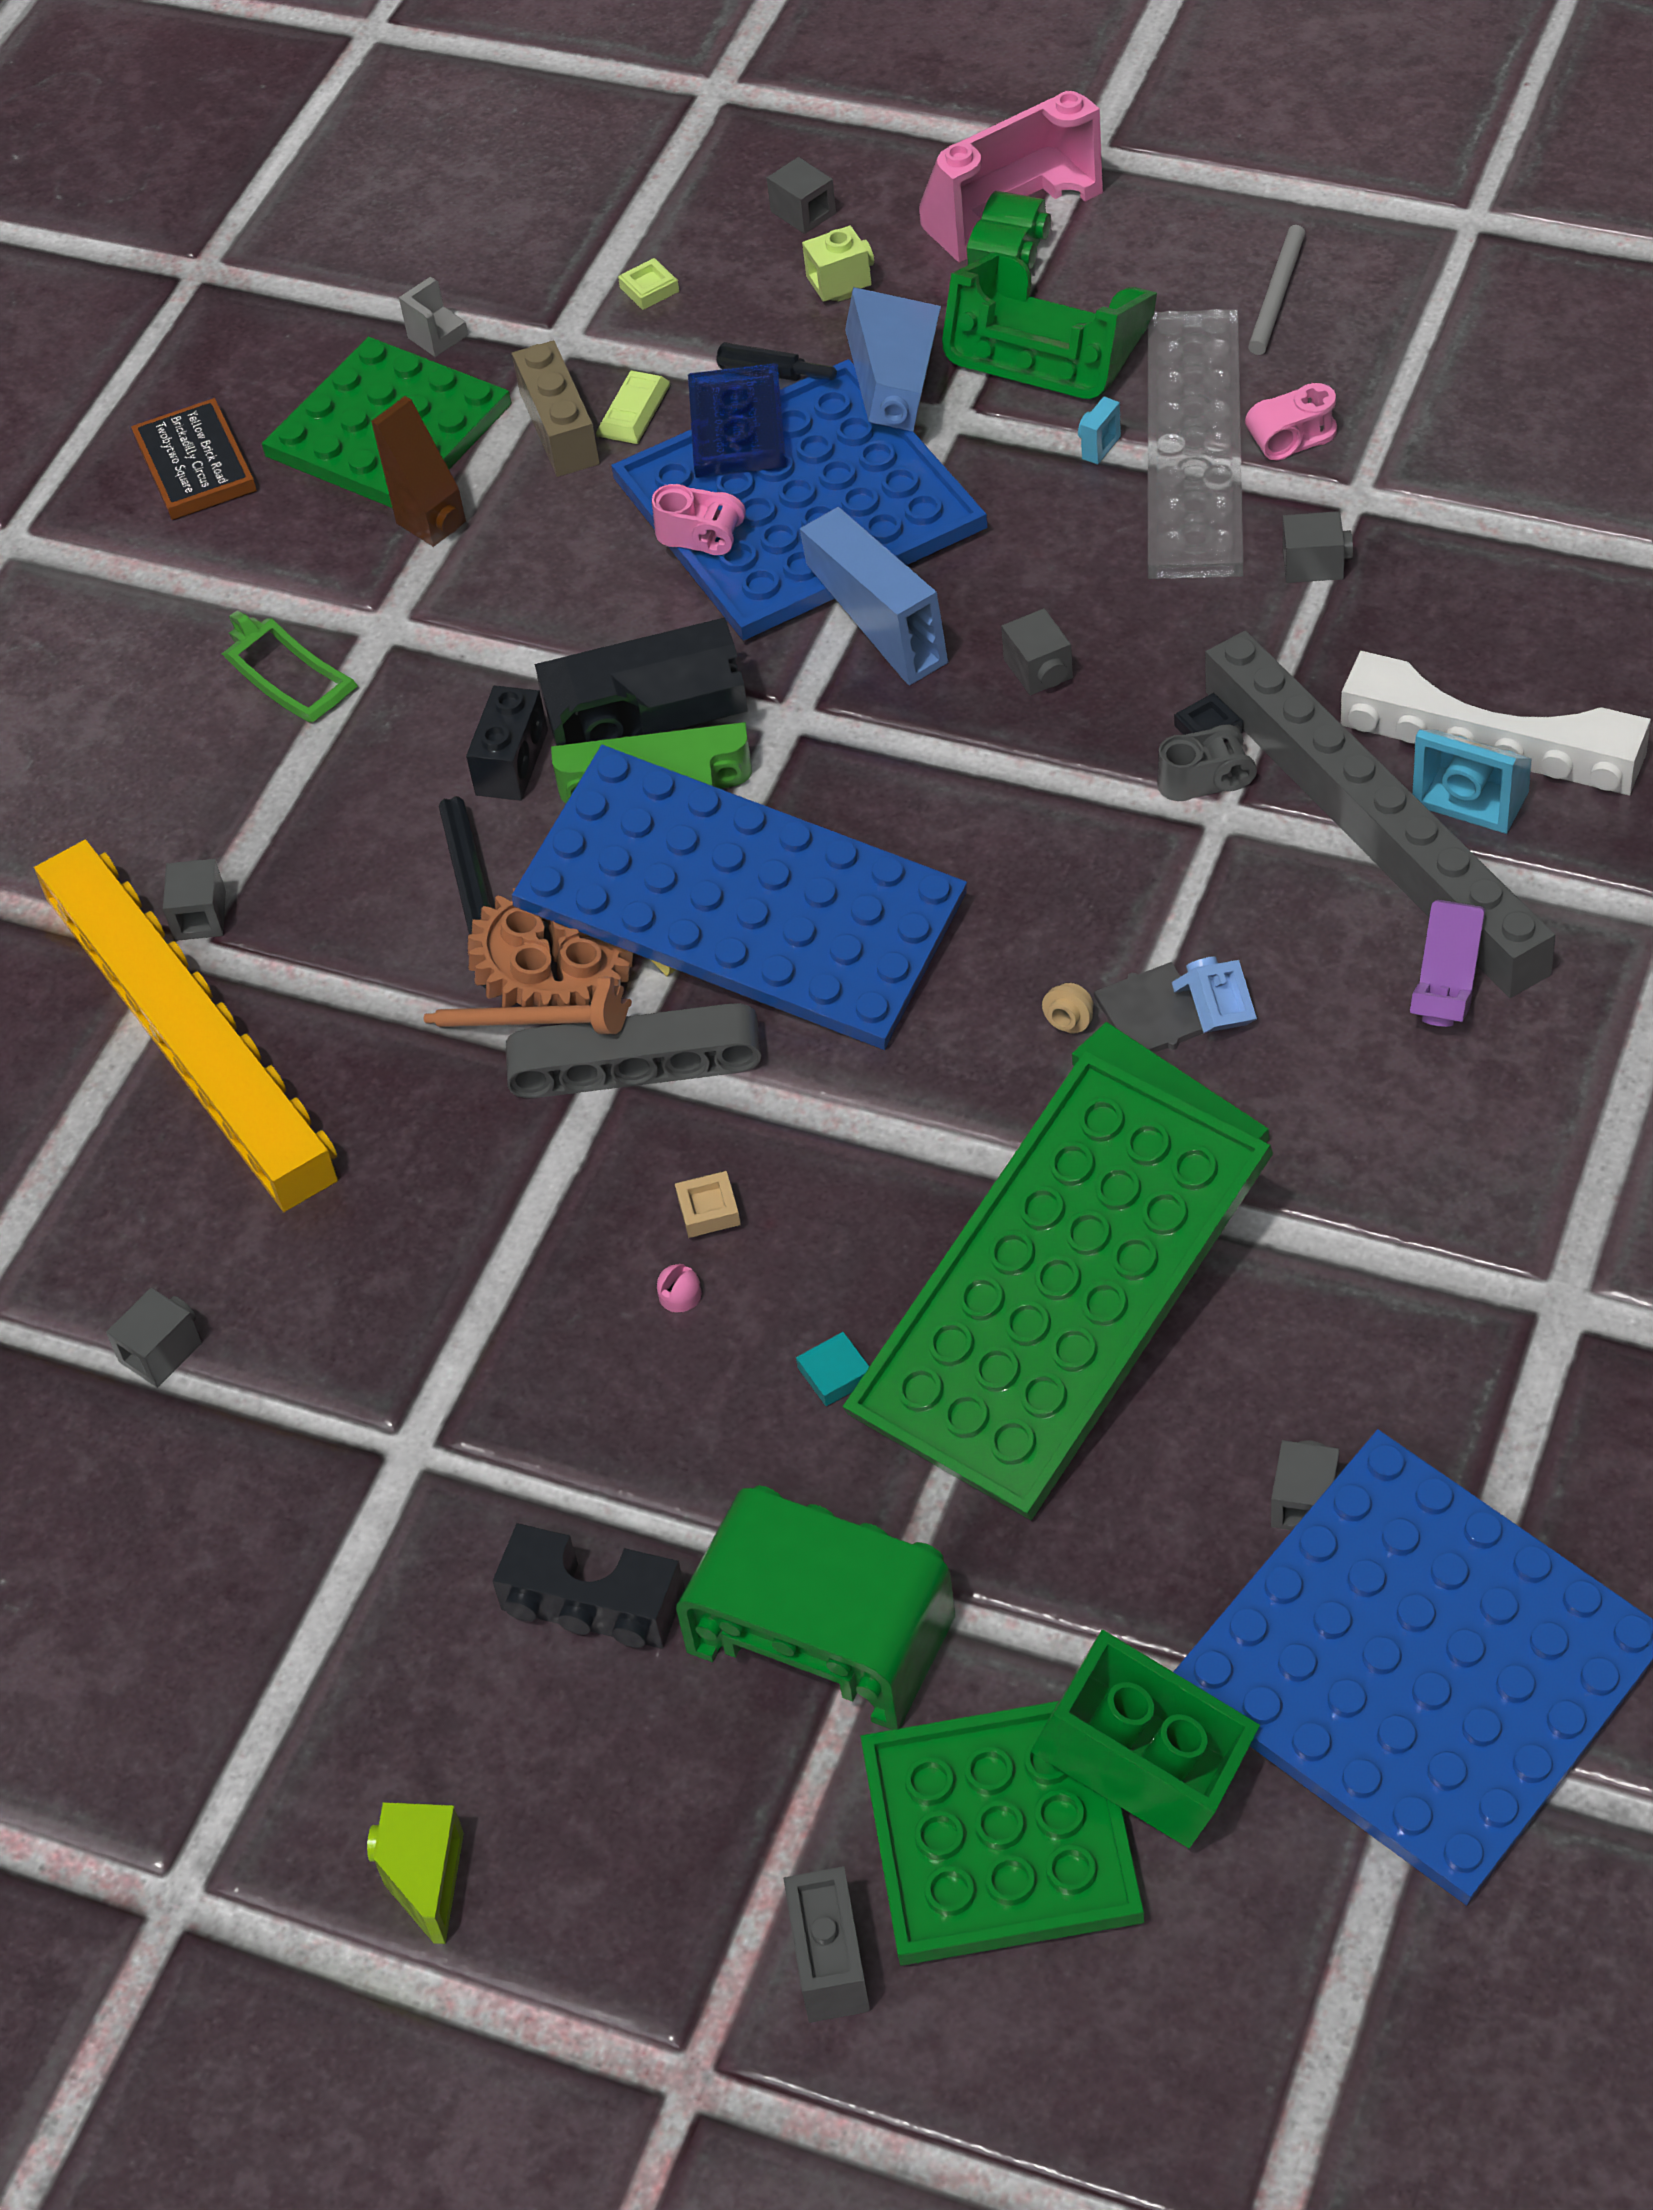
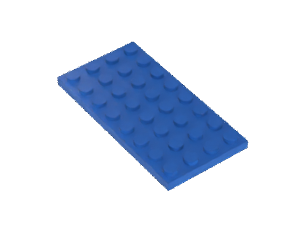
[512,744,967,1050]

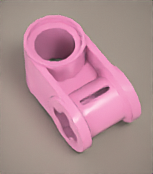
[1245,383,1337,461]
[652,484,746,555]

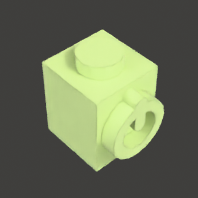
[802,225,874,302]

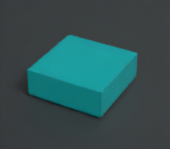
[796,1332,869,1406]

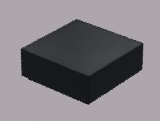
[1174,693,1243,743]

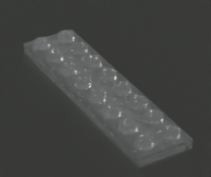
[1148,309,1243,579]

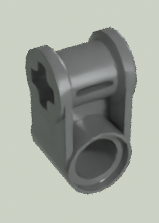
[1157,725,1257,802]

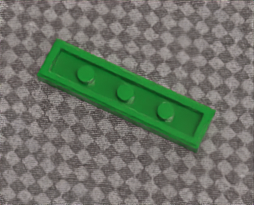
[1072,1022,1269,1142]

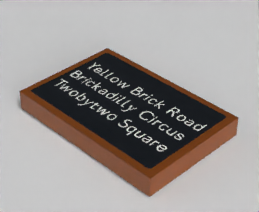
[131,398,257,520]

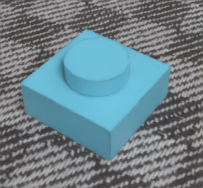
[1078,397,1121,465]

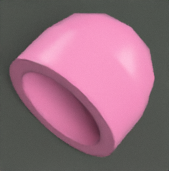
[657,1264,702,1312]

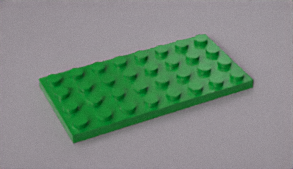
[842,1050,1273,1521]

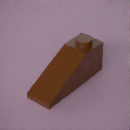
[371,396,466,547]

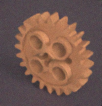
[468,888,633,1008]

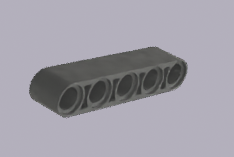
[506,1003,761,1098]

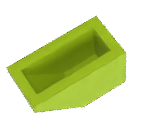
[367,1802,464,1944]

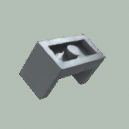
[783,1866,870,2023]

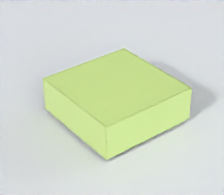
[618,258,679,310]

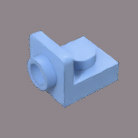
[1171,956,1257,1033]

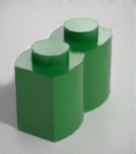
[967,191,1051,269]

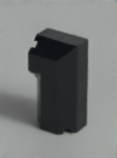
[534,617,748,746]

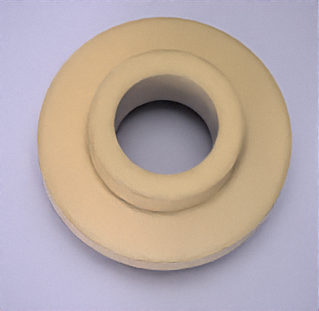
[1042,983,1093,1033]

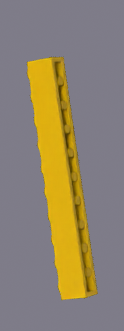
[34,839,338,1212]

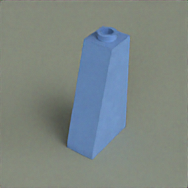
[845,287,941,431]
[800,507,948,686]

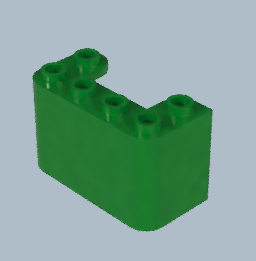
[676,1485,955,1730]

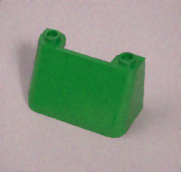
[942,252,1157,399]

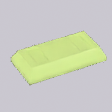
[596,370,670,444]

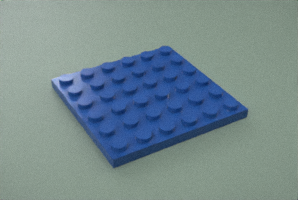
[611,359,988,641]
[1173,1429,1653,1906]

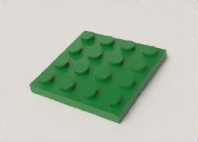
[262,336,512,508]
[860,1701,1144,1966]

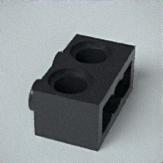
[466,685,548,801]

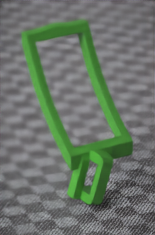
[221,610,358,722]

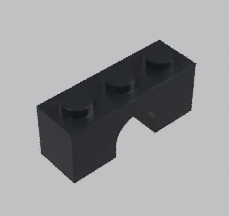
[492,1523,685,1649]

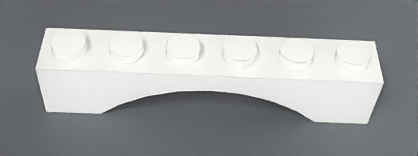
[1341,651,1651,796]

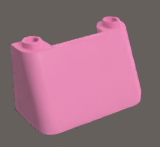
[919,91,1103,263]

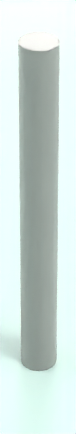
[1248,225,1305,355]

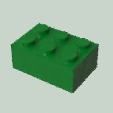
[1030,1629,1260,1849]

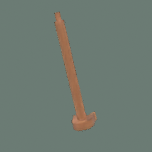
[423,977,632,1034]

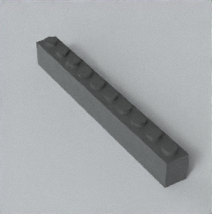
[1205,630,1556,998]

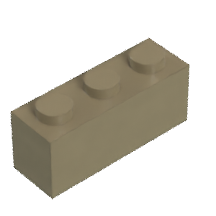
[512,340,600,477]

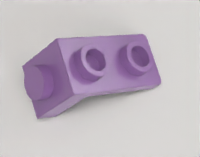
[1410,900,1485,1027]

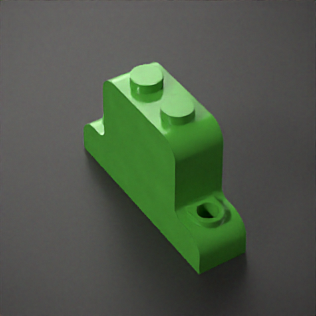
[551,722,752,803]

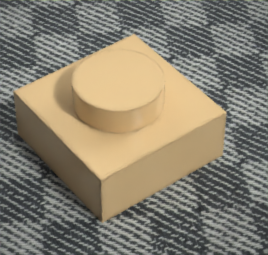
[675,1171,741,1238]

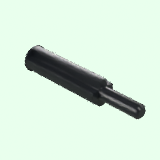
[716,342,837,381]

